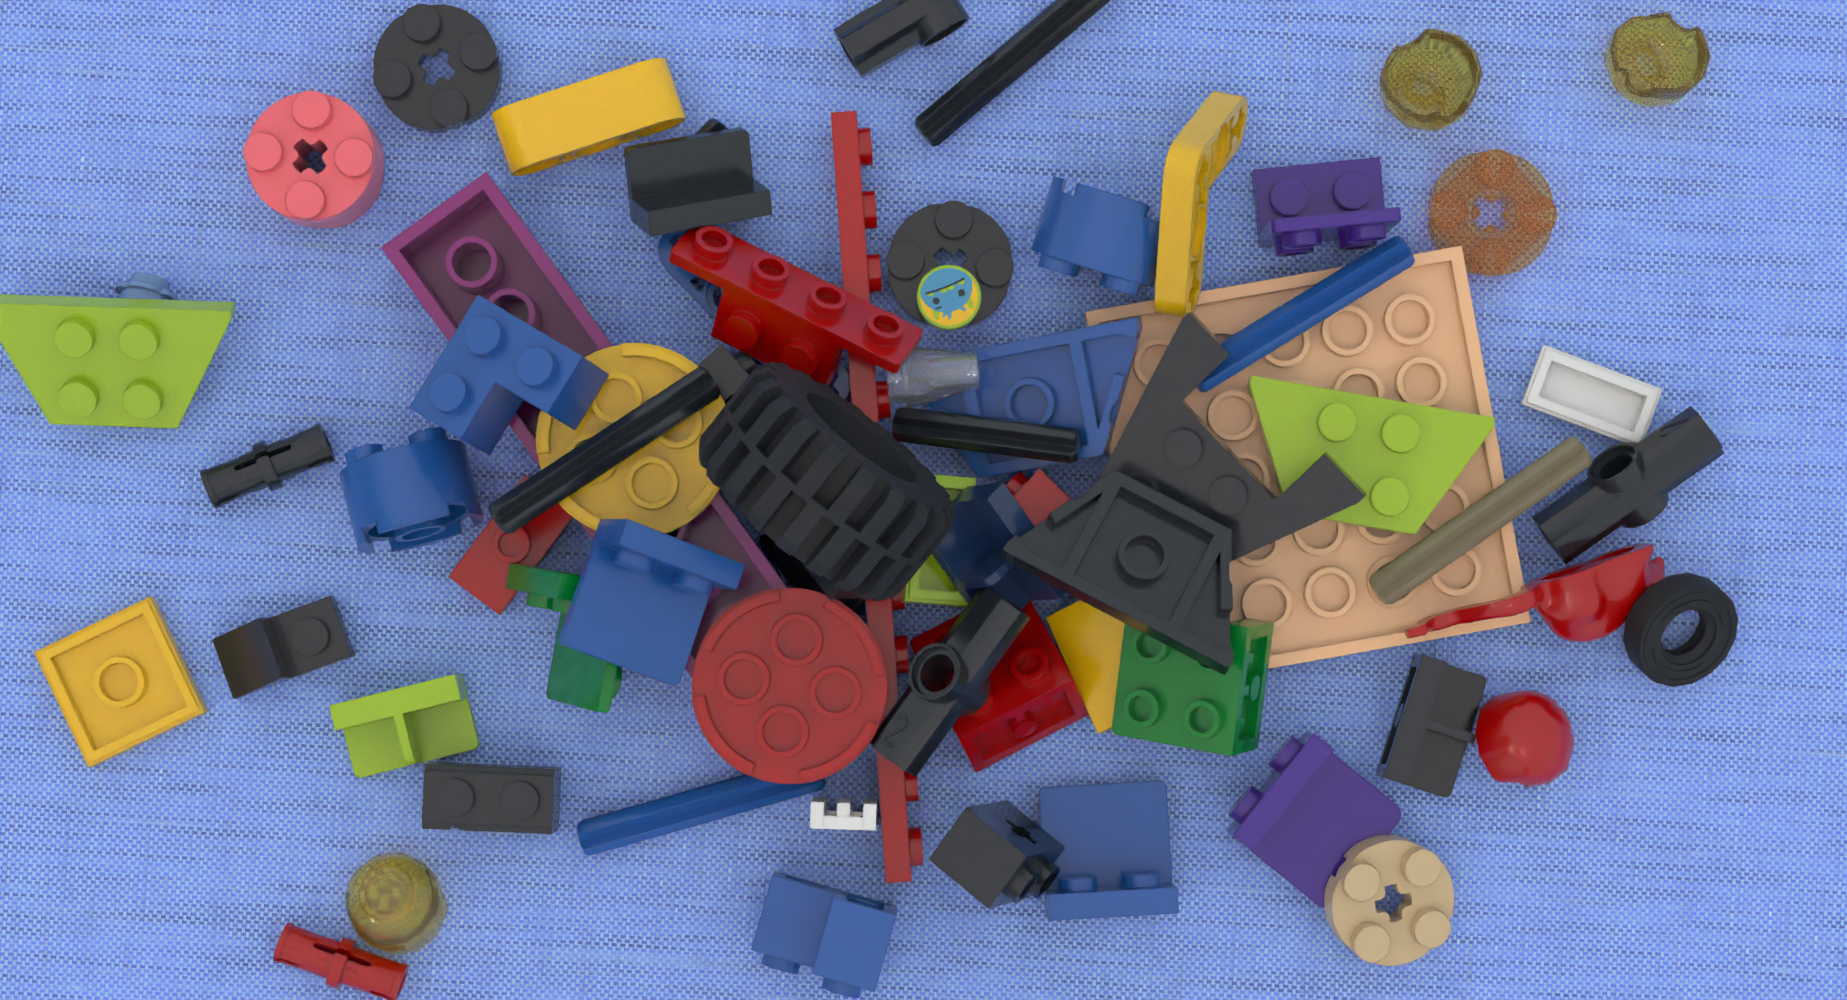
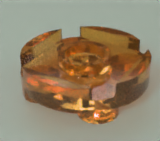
[1427,149,1557,278]

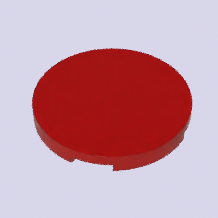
[692,588,888,784]

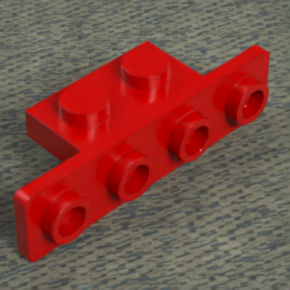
[669,225,923,386]

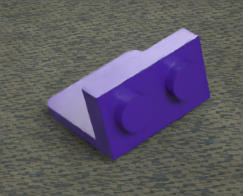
[1226,732,1401,907]

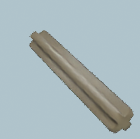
[1369,437,1593,604]

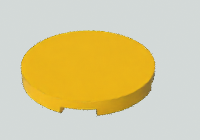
[536,343,726,534]

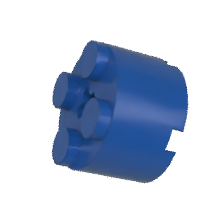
[1031,176,1160,296]
[339,427,484,553]

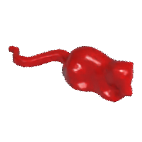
[1404,543,1665,642]

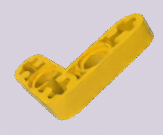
[1155,91,1248,318]

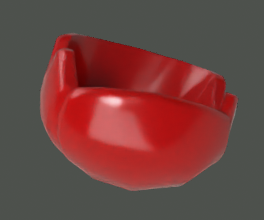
[1475,690,1575,788]

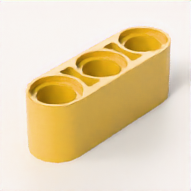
[491,57,686,176]

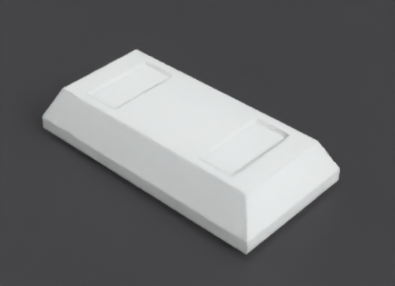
[1521,345,1663,445]

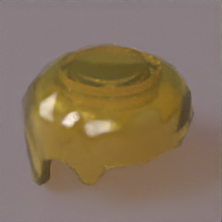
[1604,12,1711,107]
[1378,28,1483,131]
[345,852,448,955]

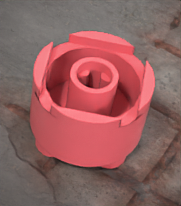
[243,90,384,228]

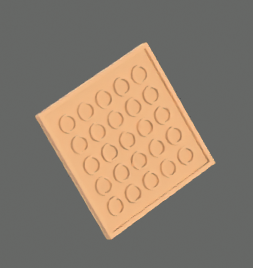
[1084,246,1531,669]

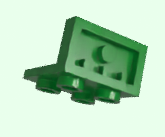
[505,563,622,713]
[1112,618,1274,756]

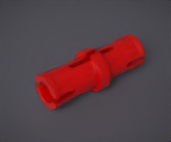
[273,922,409,1000]

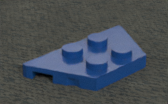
[900,317,1143,478]

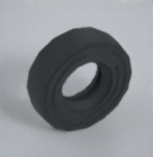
[1623,573,1738,687]

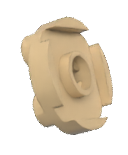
[1324,835,1454,966]

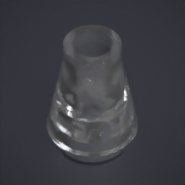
[886,347,980,409]

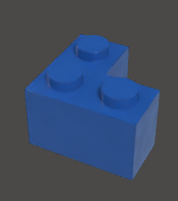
[409,295,609,456]
[751,871,897,998]

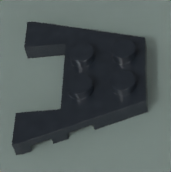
[1098,312,1366,561]

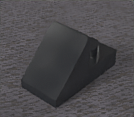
[212,596,356,699]

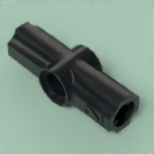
[1532,406,1724,564]
[870,587,1031,777]

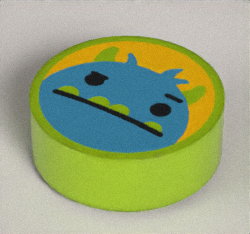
[917,265,981,331]

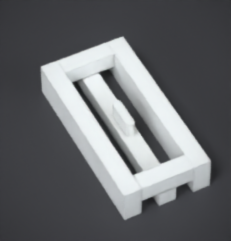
[810,797,878,831]

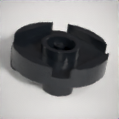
[373,4,503,133]
[887,200,1014,329]

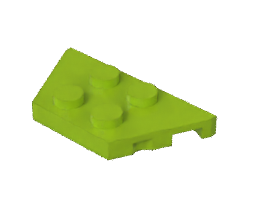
[0,294,236,428]
[1247,375,1495,535]

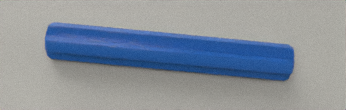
[1196,236,1415,392]
[577,774,826,856]

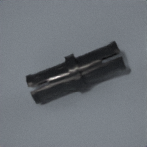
[200,423,336,509]

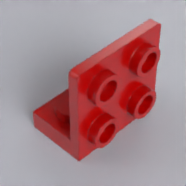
[910,601,1089,773]

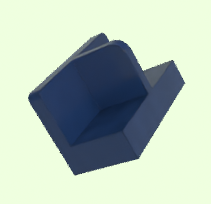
[932,482,1065,610]

